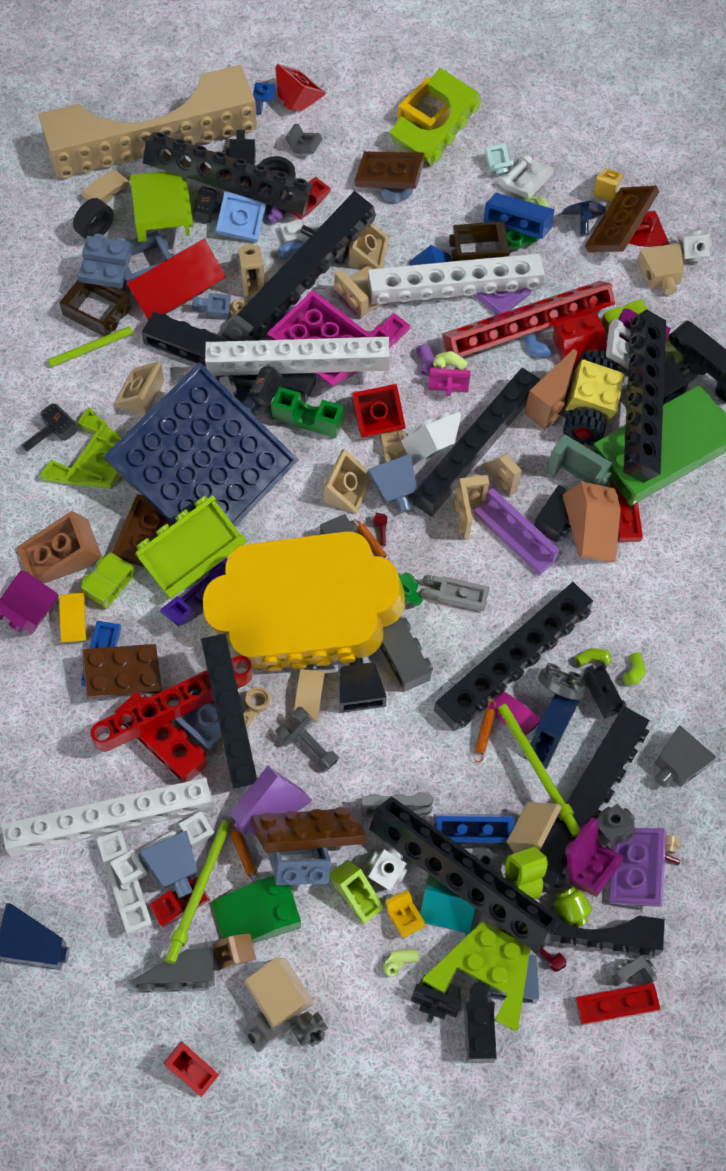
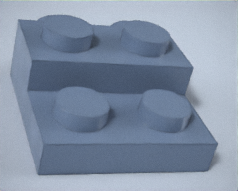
[78,234,132,289]
[173,689,244,752]

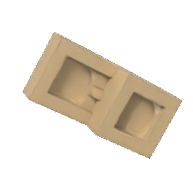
[82,170,130,203]
[380,429,407,463]
[293,669,325,721]

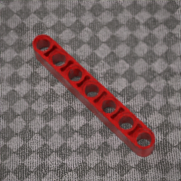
[90,655,253,752]

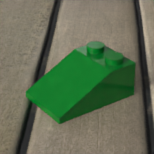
[211,875,302,944]

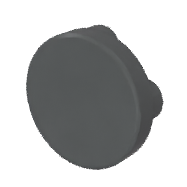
[538,663,586,700]

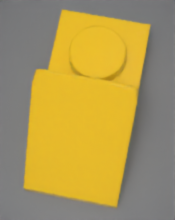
[593,167,625,202]

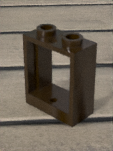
[449,221,510,262]
[59,280,131,336]

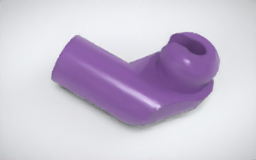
[268,205,286,224]

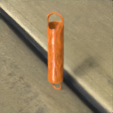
[353,519,390,561]
[473,700,496,762]
[230,823,259,882]

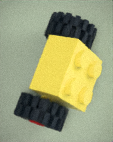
[563,349,625,445]

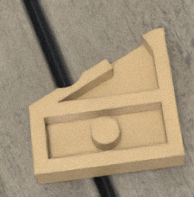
[481,454,522,497]

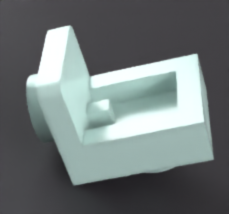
[484,143,514,175]

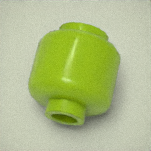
[553,886,592,927]

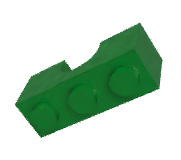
[271,387,344,438]

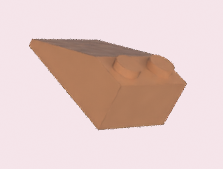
[525,349,577,430]
[563,482,620,563]
[17,511,102,583]

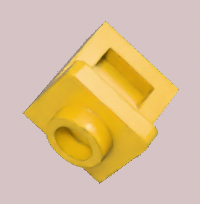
[385,890,426,939]

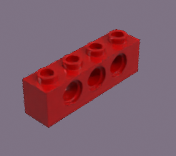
[114,691,207,783]

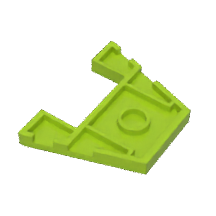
[40,407,122,489]
[423,921,530,1033]

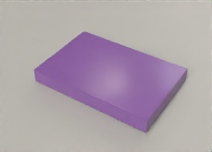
[609,828,666,907]

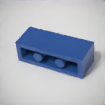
[484,193,555,239]
[433,813,514,843]

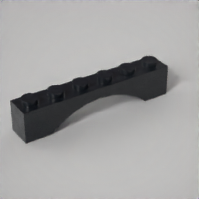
[200,633,257,789]
[502,915,665,959]

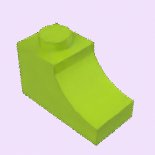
[329,859,384,924]

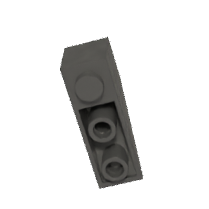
[132,948,215,993]

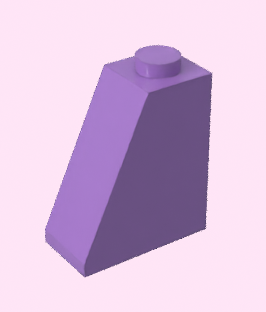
[230,766,312,837]

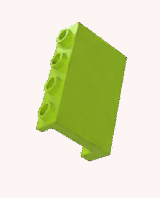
[130,171,193,242]
[135,495,248,599]

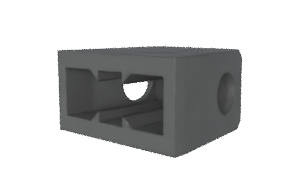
[654,725,716,788]

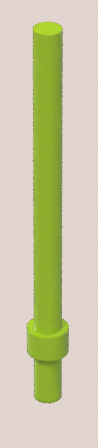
[498,704,580,837]
[165,820,231,965]

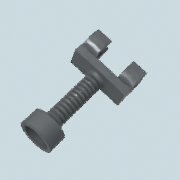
[275,706,340,772]

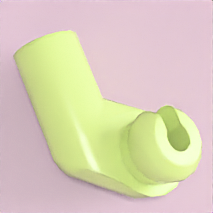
[433,351,468,370]
[383,949,418,977]

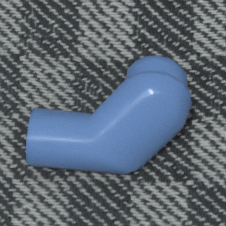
[277,241,304,260]
[524,332,552,358]

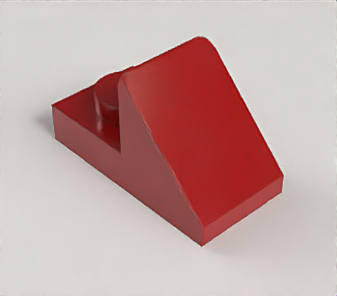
[163,1041,219,1097]

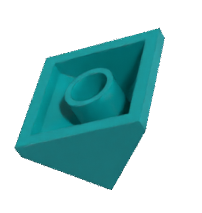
[420,874,475,934]

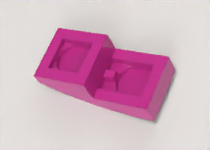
[370,312,411,349]
[487,692,541,736]

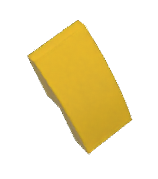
[59,593,87,643]

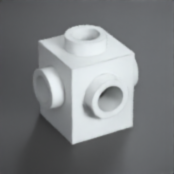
[677,229,712,261]
[366,847,407,891]

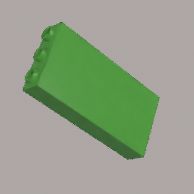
[591,385,726,506]

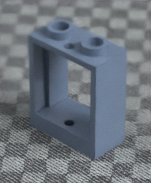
[124,230,174,293]
[268,848,331,885]

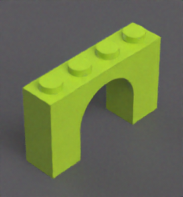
[389,67,481,167]

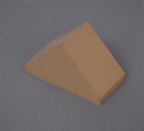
[213,933,256,970]

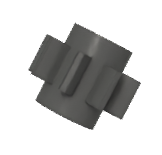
[292,1011,328,1047]

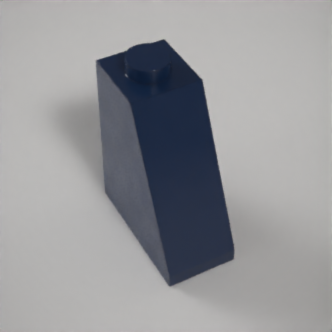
[524,693,580,769]
[0,903,69,970]

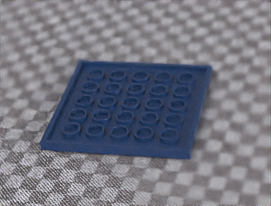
[103,362,299,527]

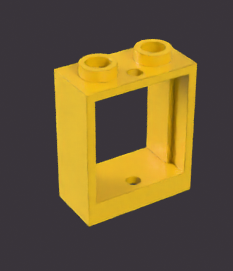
[397,77,451,130]

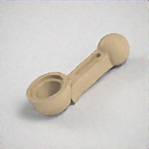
[221,687,270,748]

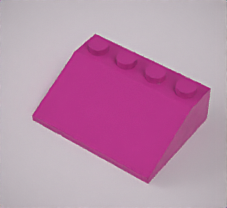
[267,290,373,387]

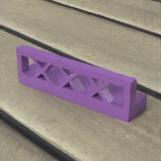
[473,487,560,576]

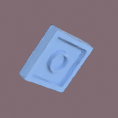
[216,192,266,243]

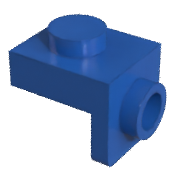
[253,82,275,115]

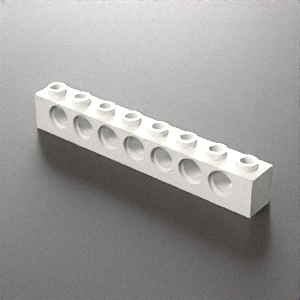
[367,254,545,304]
[205,337,390,376]
[2,778,213,857]

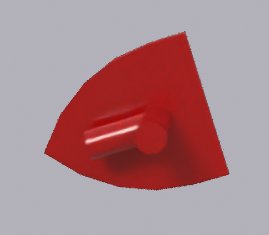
[629,211,670,247]

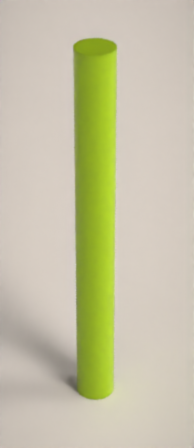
[47,326,133,367]

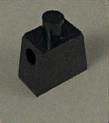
[339,658,387,713]

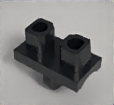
[410,975,462,1024]

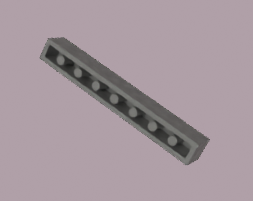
[320,514,433,692]

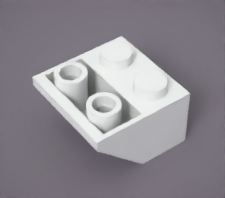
[401,412,461,465]

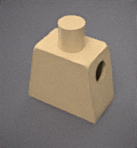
[637,243,684,295]
[238,244,265,298]

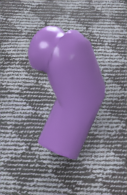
[415,344,435,376]

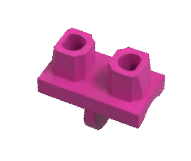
[428,367,471,396]

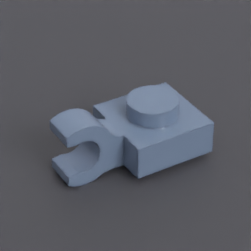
[192,293,231,319]

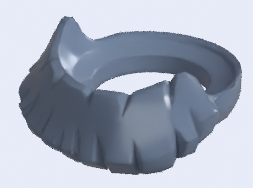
[381,188,413,204]

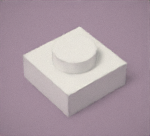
[280,219,307,243]

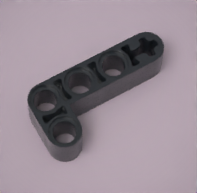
[669,321,726,403]

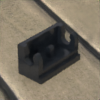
[582,662,627,719]

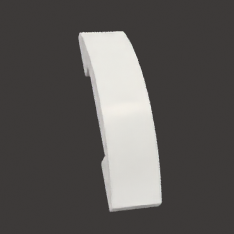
[110,812,214,885]
[96,830,153,935]

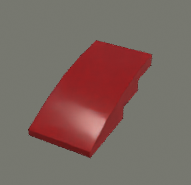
[127,238,226,320]

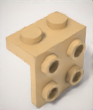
[334,266,382,317]
[453,474,489,539]

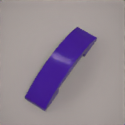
[160,558,227,626]

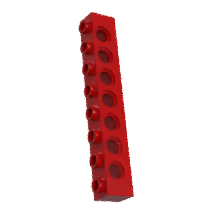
[441,280,615,357]

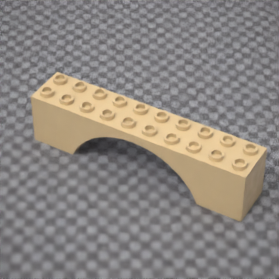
[38,65,257,179]

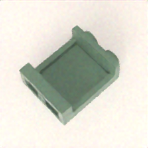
[546,434,612,487]

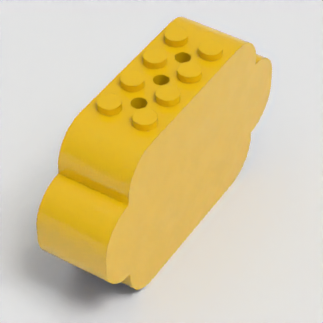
[203,532,405,672]

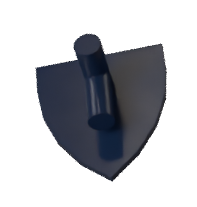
[561,200,605,235]

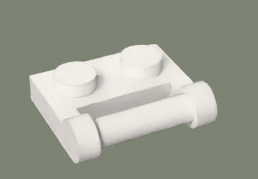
[498,154,553,199]
[606,319,630,369]

